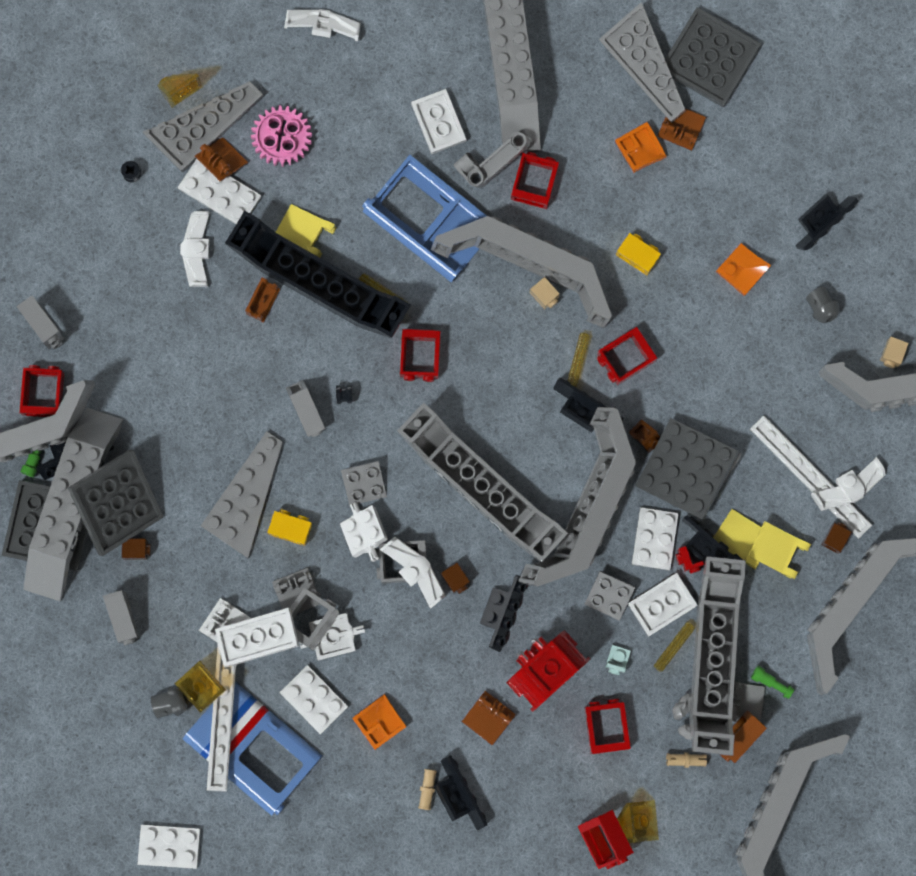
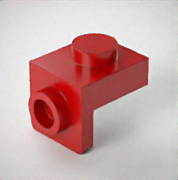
[675,546,705,574]

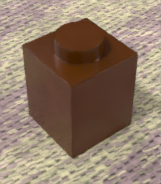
[821,522,851,554]
[122,539,151,560]
[441,563,470,594]

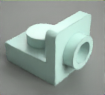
[605,645,631,675]

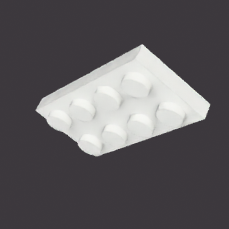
[178,159,262,224]
[215,608,299,667]

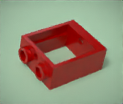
[510,152,559,209]
[596,327,658,386]
[400,329,440,382]
[19,365,64,417]
[584,699,631,754]
[577,809,634,870]

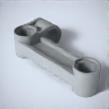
[453,132,531,188]

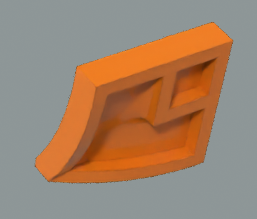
[615,122,666,173]
[716,243,771,296]
[352,694,407,750]

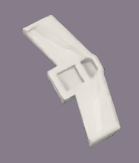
[284,9,361,42]
[180,211,210,287]
[811,457,886,511]
[380,537,446,609]

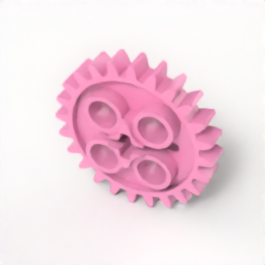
[251,105,312,167]

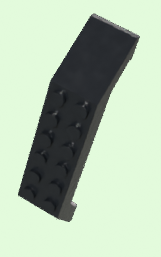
[225,211,411,338]

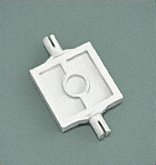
[340,502,388,562]
[299,613,365,661]

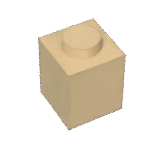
[530,277,559,310]
[880,337,909,368]

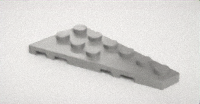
[599,2,686,123]
[143,81,263,172]
[201,431,283,559]

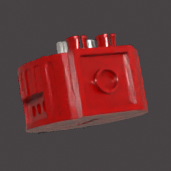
[506,630,591,712]

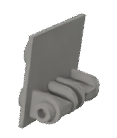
[341,461,387,506]
[272,568,320,613]
[584,571,635,621]
[732,682,765,722]

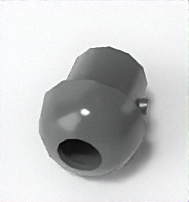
[806,287,840,323]
[151,687,188,718]

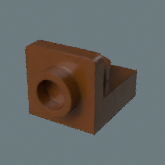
[628,419,660,453]

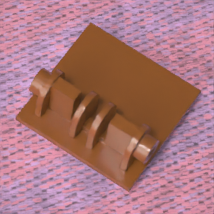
[657,109,706,151]
[195,137,248,182]
[461,691,516,745]

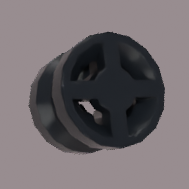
[121,161,141,183]
[336,384,352,404]

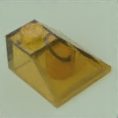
[157,73,203,108]
[175,661,226,713]
[617,800,659,843]

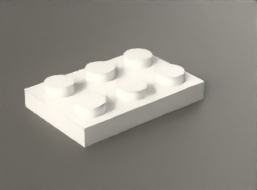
[411,89,466,155]
[631,507,678,571]
[628,573,698,637]
[279,665,348,735]
[137,825,201,869]

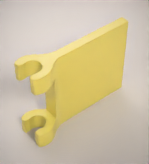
[276,204,336,258]
[713,509,761,569]
[748,521,811,579]

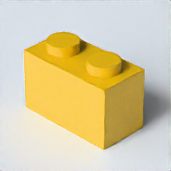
[616,233,661,276]
[267,509,312,546]

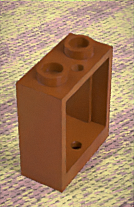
[720,710,767,763]

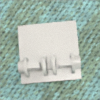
[199,598,251,643]

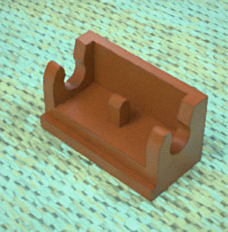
[245,277,280,323]

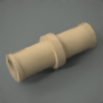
[666,752,707,768]
[418,769,437,810]

